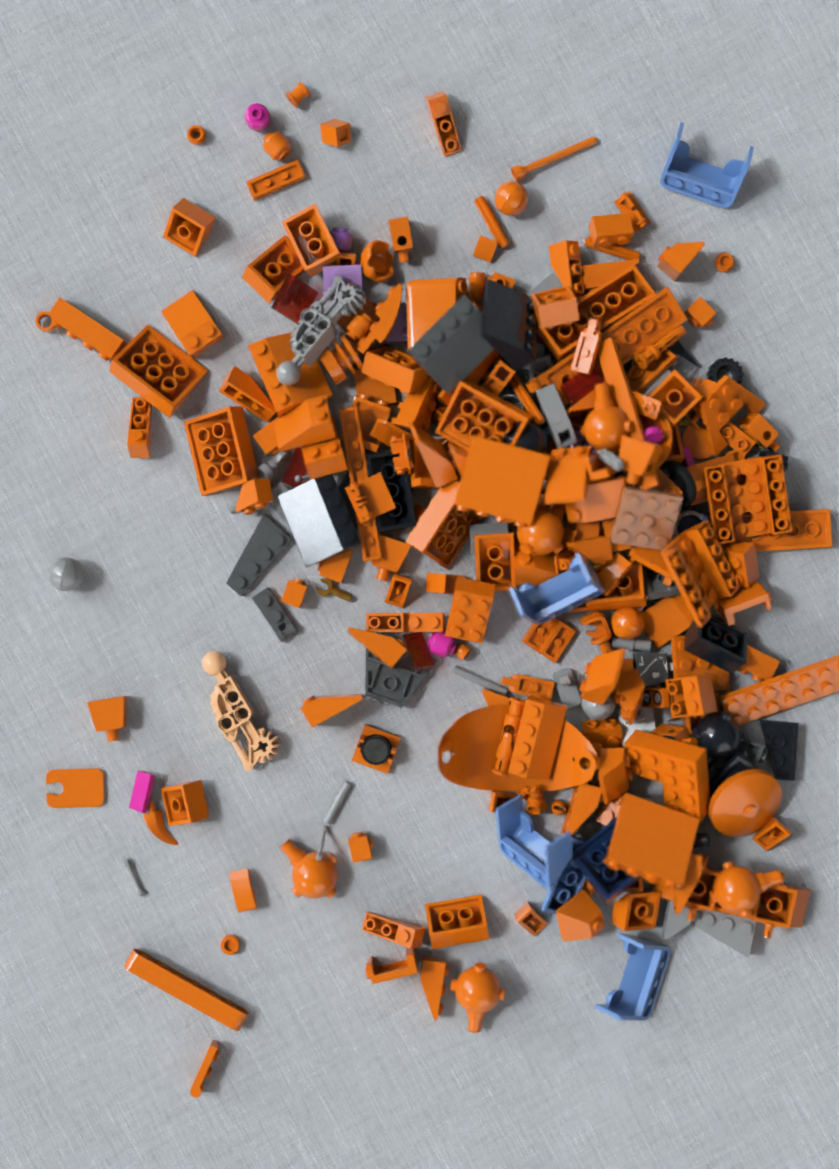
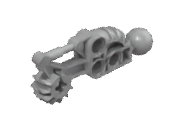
[276,276,366,386]

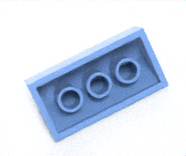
[541,835,587,914]

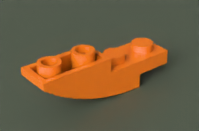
[357,283,403,356]
[366,613,444,632]

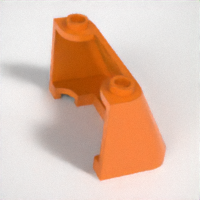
[406,277,467,350]

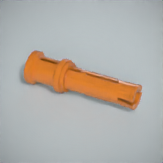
[634,325,686,370]

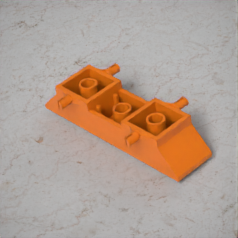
[652,854,810,939]

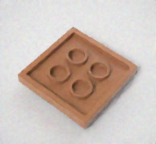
[610,486,683,550]

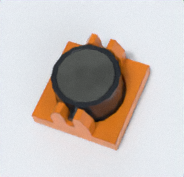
[352,725,401,774]

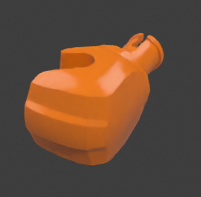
[579,611,613,654]

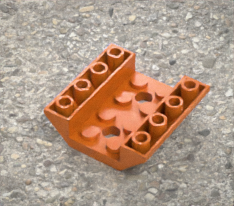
[704,454,792,544]
[660,520,740,627]

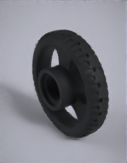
[659,460,697,508]

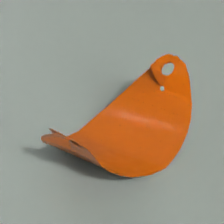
[438,704,597,792]

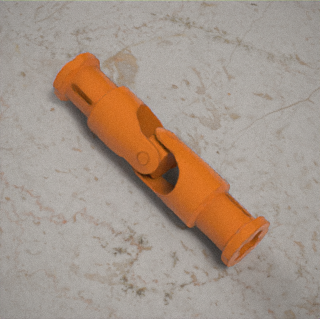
[492,697,525,776]

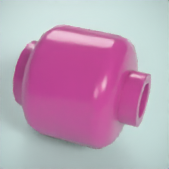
[245,103,271,132]
[427,631,457,658]

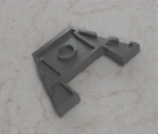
[365,648,437,708]

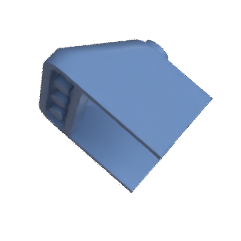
[660,122,754,208]
[509,552,605,625]
[496,794,573,888]
[594,934,671,1020]

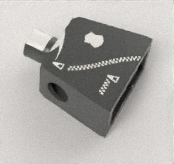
[632,651,673,687]

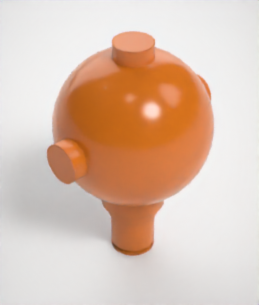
[580,383,634,455]
[517,503,566,555]
[280,839,338,899]
[709,861,783,918]
[450,962,506,1033]

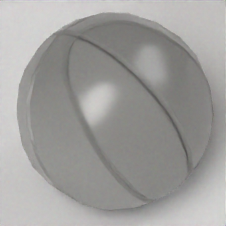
[49,557,83,591]
[581,693,616,720]

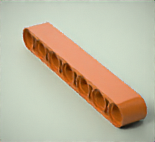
[124,949,249,1031]

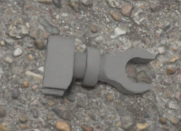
[257,451,289,480]

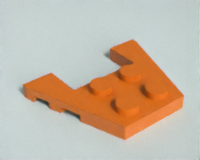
[698,375,766,456]

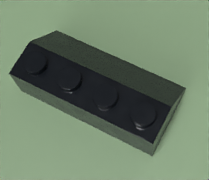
[366,451,417,533]

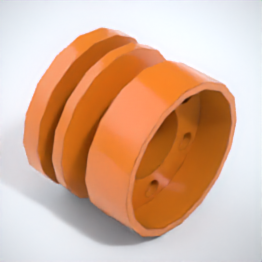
[318,334,363,386]

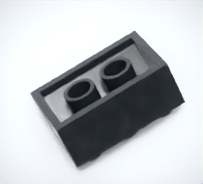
[684,614,748,674]

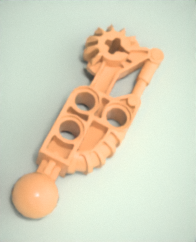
[202,651,280,771]

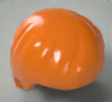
[359,240,394,283]

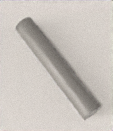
[323,781,351,824]

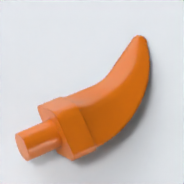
[143,802,178,845]

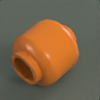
[263,131,291,161]

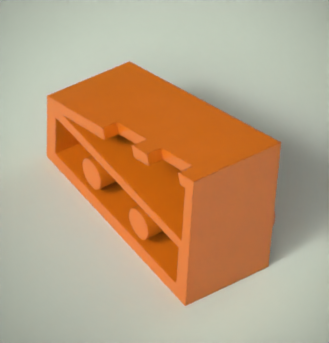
[391,376,441,432]

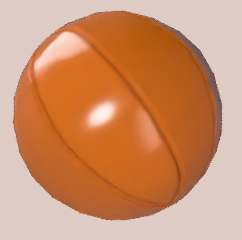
[495,181,528,216]
[611,607,645,640]

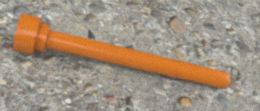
[511,137,597,182]

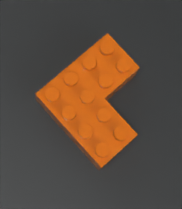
[625,729,710,823]

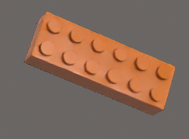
[537,265,656,362]

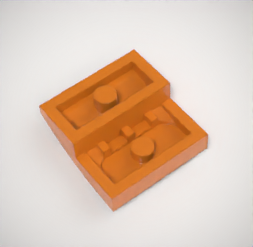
[521,618,576,663]

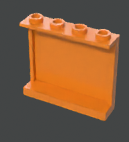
[454,435,550,527]
[603,793,700,890]

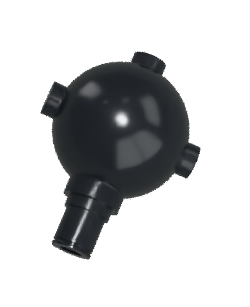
[504,420,552,454]
[691,710,744,773]

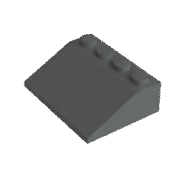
[407,295,494,395]

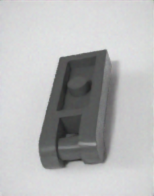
[252,587,298,642]

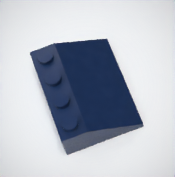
[572,817,641,904]

